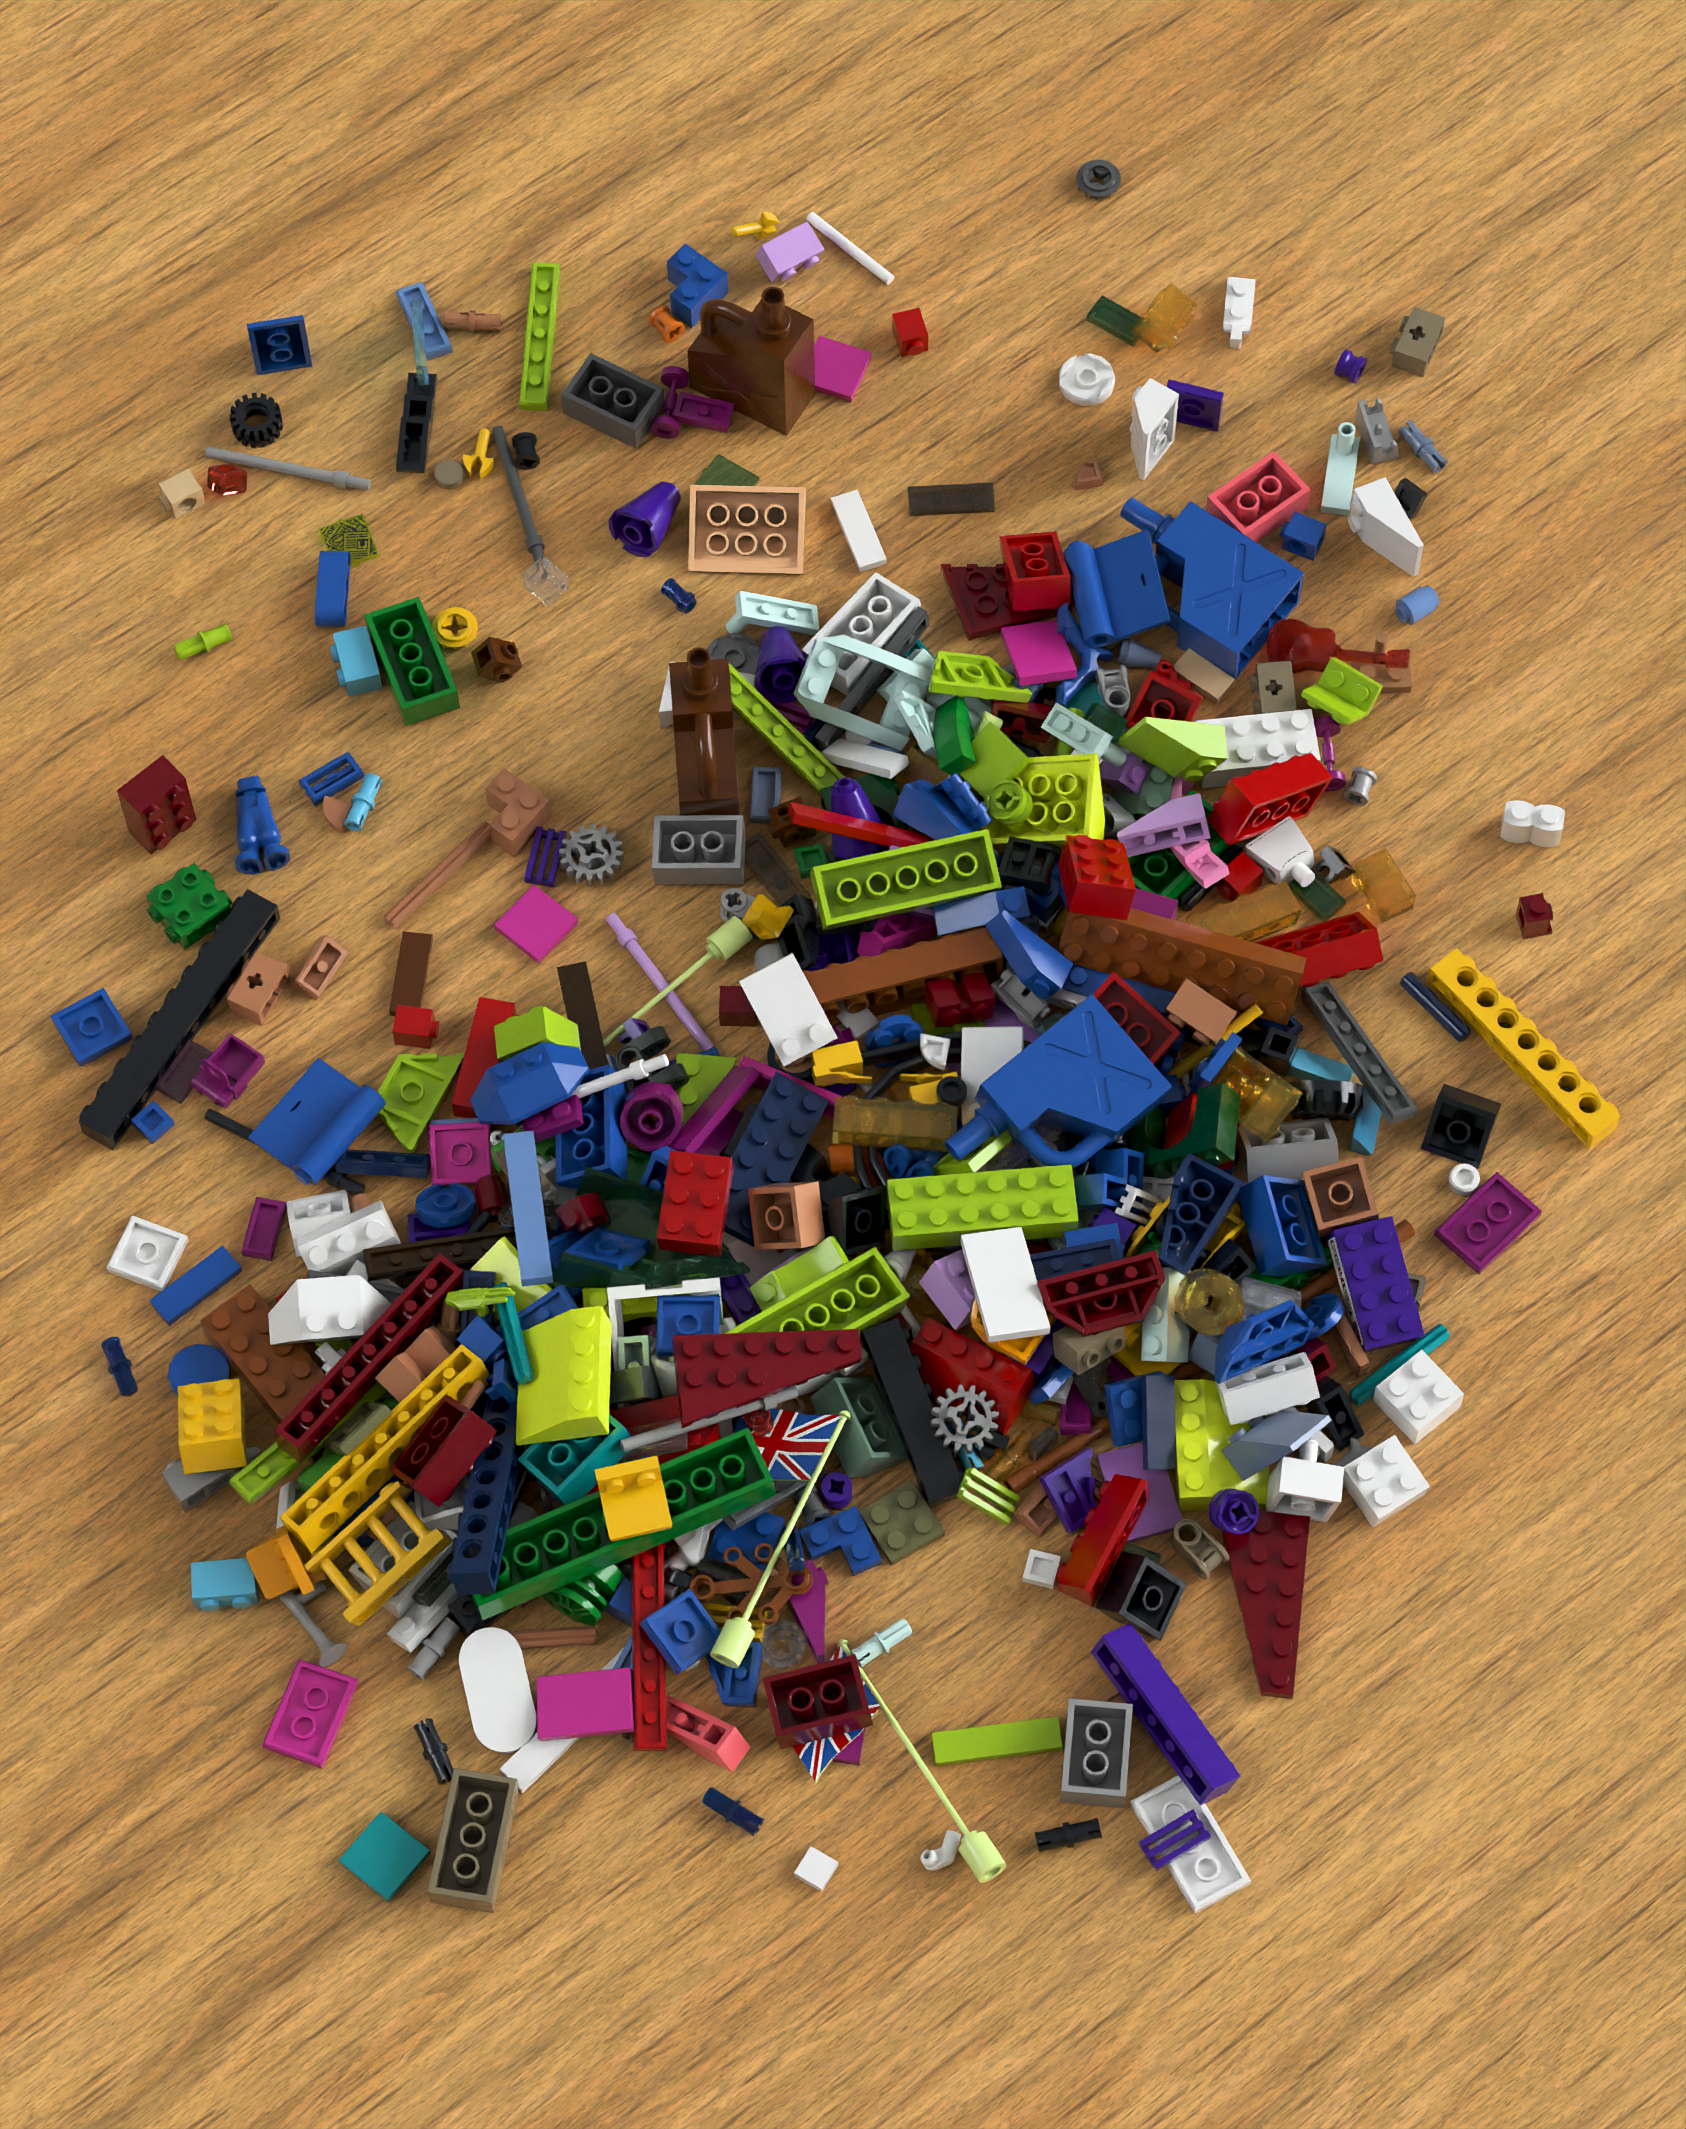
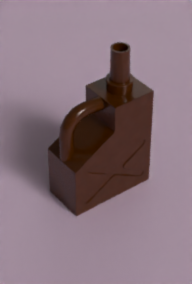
[687,287,815,436]
[669,647,739,815]

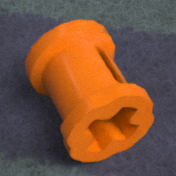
[648,305,685,343]

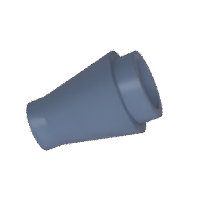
[1117,639,1161,669]

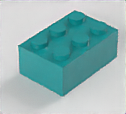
[517,1414,632,1505]

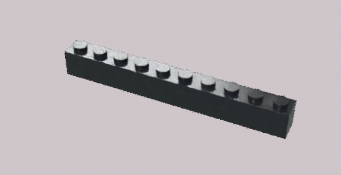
[79,889,280,1150]

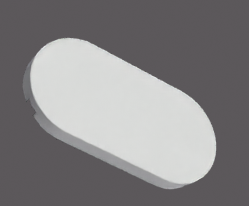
[459,1627,537,1754]

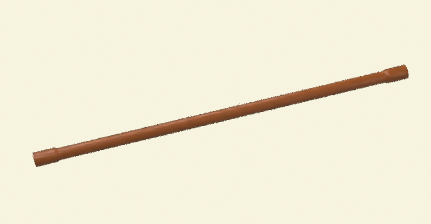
[1004,1220,1415,1494]

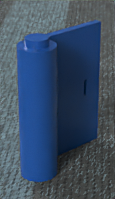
[1063,529,1171,648]
[248,1058,386,1186]

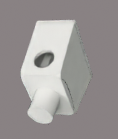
[1245,816,1315,887]

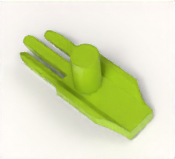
[445,1287,515,1317]

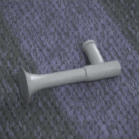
[279,1581,347,1667]

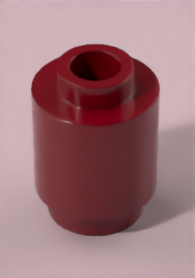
[475,1175,509,1223]

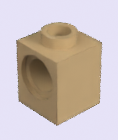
[158,469,205,519]

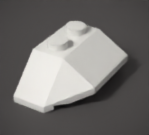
[268,1275,392,1345]

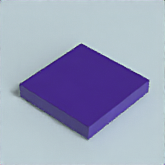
[1166,379,1224,431]

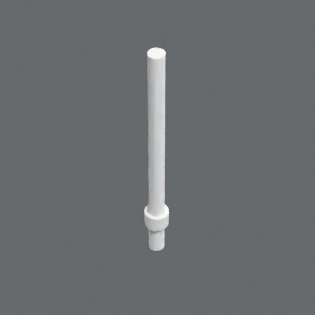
[505,1054,669,1125]

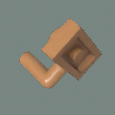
[1351,633,1412,693]

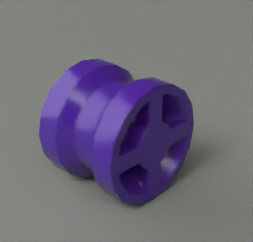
[1334,349,1367,384]
[821,1472,852,1510]

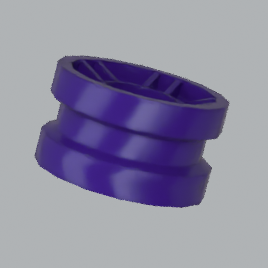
[1209,1488,1259,1534]

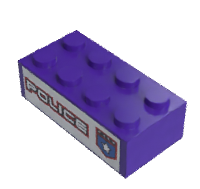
[1326,1216,1424,1353]

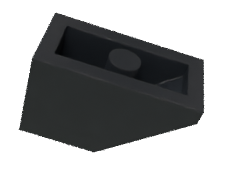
[1305,1376,1365,1451]

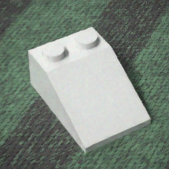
[1348,477,1424,577]
[739,953,837,1066]
[961,1026,1024,1125]

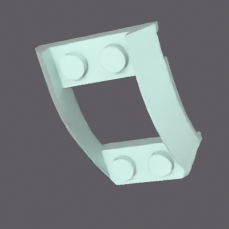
[794,635,932,751]

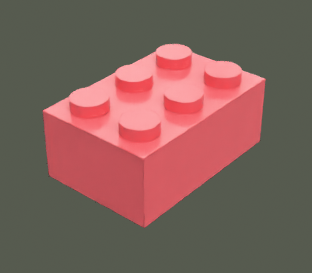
[1206,451,1311,543]

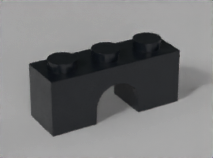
[788,1143,862,1212]

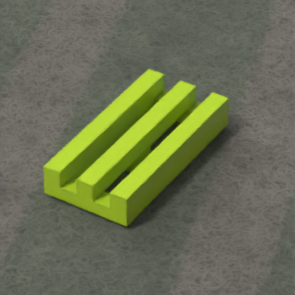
[956,1468,1020,1525]

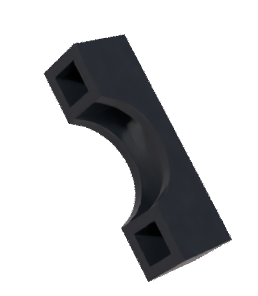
[1184,1026,1299,1077]

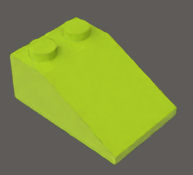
[1118,717,1228,782]

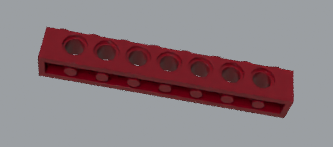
[274,1253,463,1464]

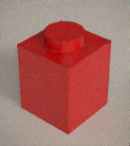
[892,308,928,357]
[1216,852,1264,906]
[392,1005,439,1049]

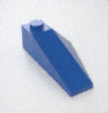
[892,780,1003,867]

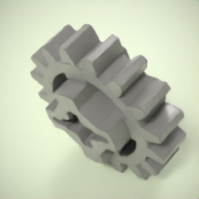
[559,824,624,887]
[930,1385,999,1454]

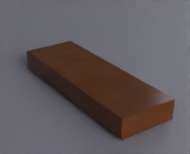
[389,931,433,1016]

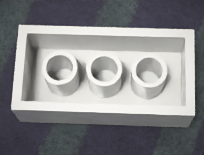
[802,572,921,696]
[1196,709,1321,789]

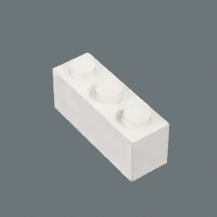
[1216,1352,1320,1425]

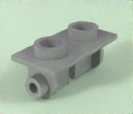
[990,968,1051,1029]

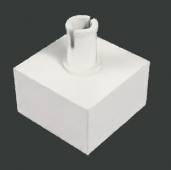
[1265,1439,1344,1523]

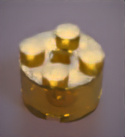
[1174,1268,1244,1336]

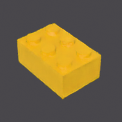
[178,1378,247,1475]

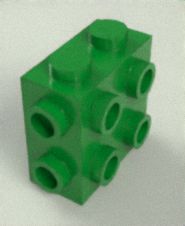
[146,863,232,950]

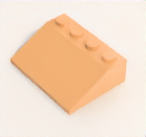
[688,485,806,574]

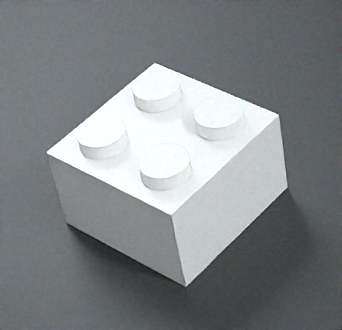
[1373,1350,1464,1445]
[1343,1435,1430,1528]

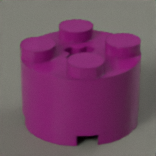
[620,1082,684,1151]

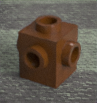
[471,637,522,682]
[767,796,817,848]

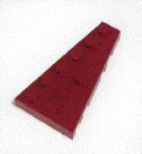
[941,564,1075,641]
[672,1329,862,1429]
[1222,1508,1310,1699]

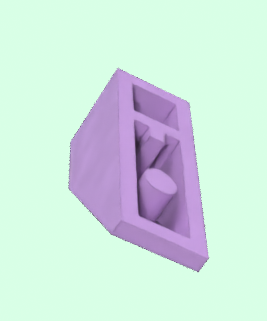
[1117,793,1210,857]

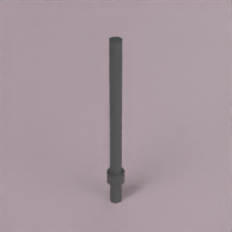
[492,426,548,571]

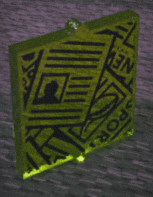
[319,514,380,566]

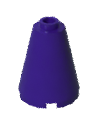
[609,481,681,557]
[755,626,806,704]
[830,778,888,860]

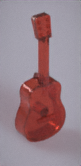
[1267,619,1411,674]

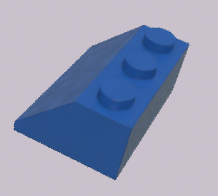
[1239,1175,1327,1277]

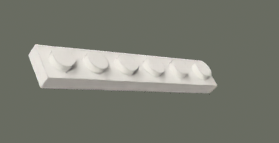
[387,1501,538,1653]

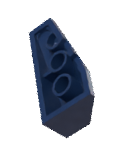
[1159,1153,1243,1276]

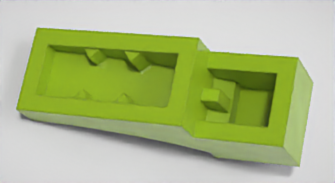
[749,1236,849,1312]

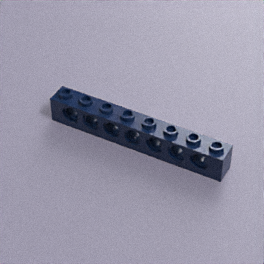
[447,1384,525,1595]

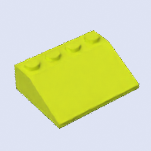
[982,753,1105,853]
[516,1305,612,1446]
[1174,1379,1270,1511]

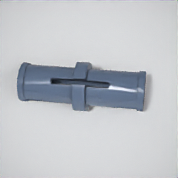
[1398,421,1448,473]

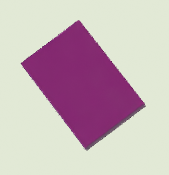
[1434,1172,1542,1275]

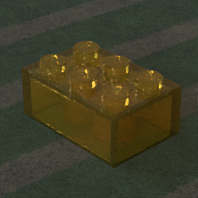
[1211,1046,1303,1143]

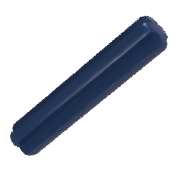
[1400,972,1471,1042]
[782,1525,806,1572]

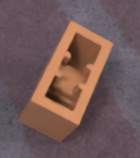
[226,951,291,1026]

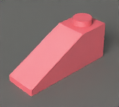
[666,1695,751,1772]

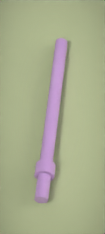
[606,913,716,1051]

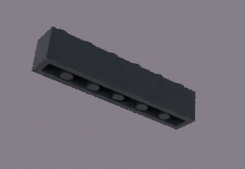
[861,1318,965,1508]

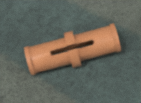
[444,310,501,333]

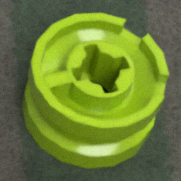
[985,780,1033,826]

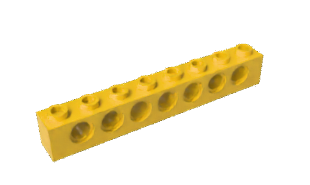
[1427,948,1620,1150]
[279,1344,490,1553]

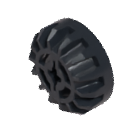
[1282,1080,1364,1122]

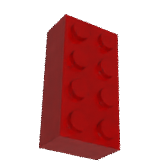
[1207,752,1333,845]

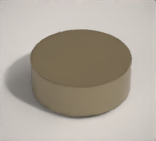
[435,460,464,489]

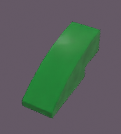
[933,695,976,776]

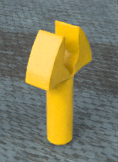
[731,212,780,241]
[463,429,494,479]

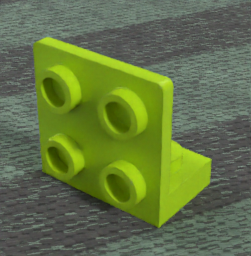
[1301,657,1383,725]

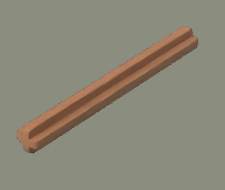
[384,821,491,929]

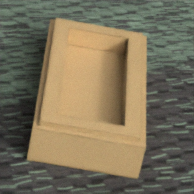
[1173,648,1235,704]

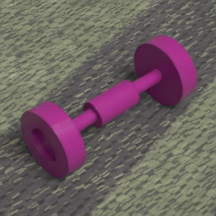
[651,366,689,439]
[1314,716,1346,792]

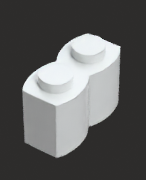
[1500,800,1565,847]

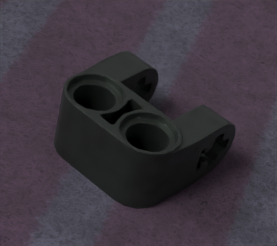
[615,1026,690,1091]

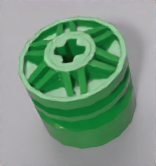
[542,1565,624,1626]

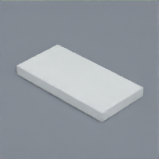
[960,1227,1050,1343]
[1130,1775,1251,1914]

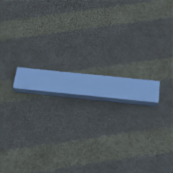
[503,1131,553,1286]

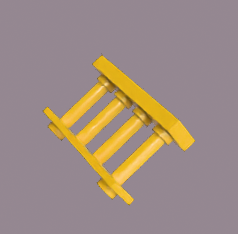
[304,1481,453,1626]

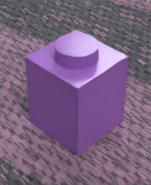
[1100,754,1150,794]

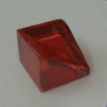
[207,463,247,496]

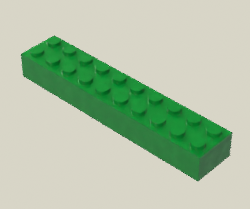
[471,1428,776,1620]

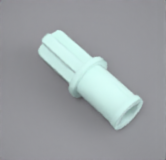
[851,1618,912,1667]

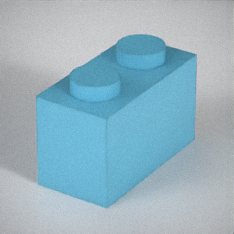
[330,625,382,696]
[191,1558,259,1612]

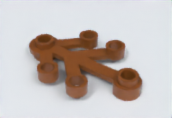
[690,1543,813,1625]

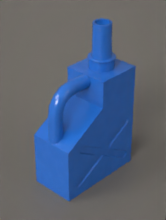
[1120,497,1304,680]
[944,994,1172,1168]

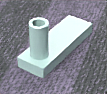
[1320,422,1360,516]
[726,591,819,636]
[1041,703,1126,767]

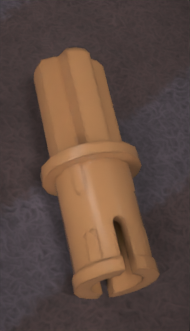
[436,1298,461,1347]

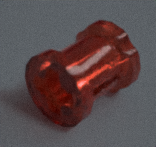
[743,1409,774,1437]

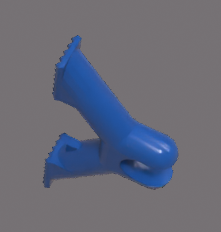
[1055,602,1114,707]

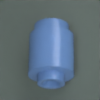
[1395,585,1439,625]

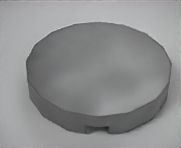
[707,633,760,674]

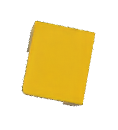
[741,894,794,940]

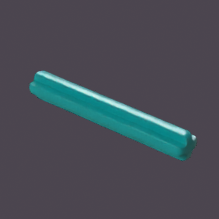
[493,1282,534,1385]
[1348,1324,1450,1406]

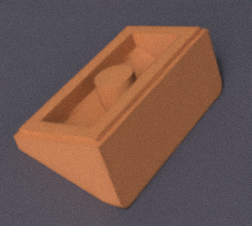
[288,935,349,1000]
[1012,1482,1058,1536]

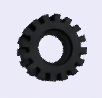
[230,393,283,448]

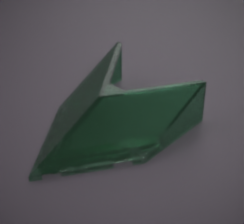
[549,1167,751,1289]

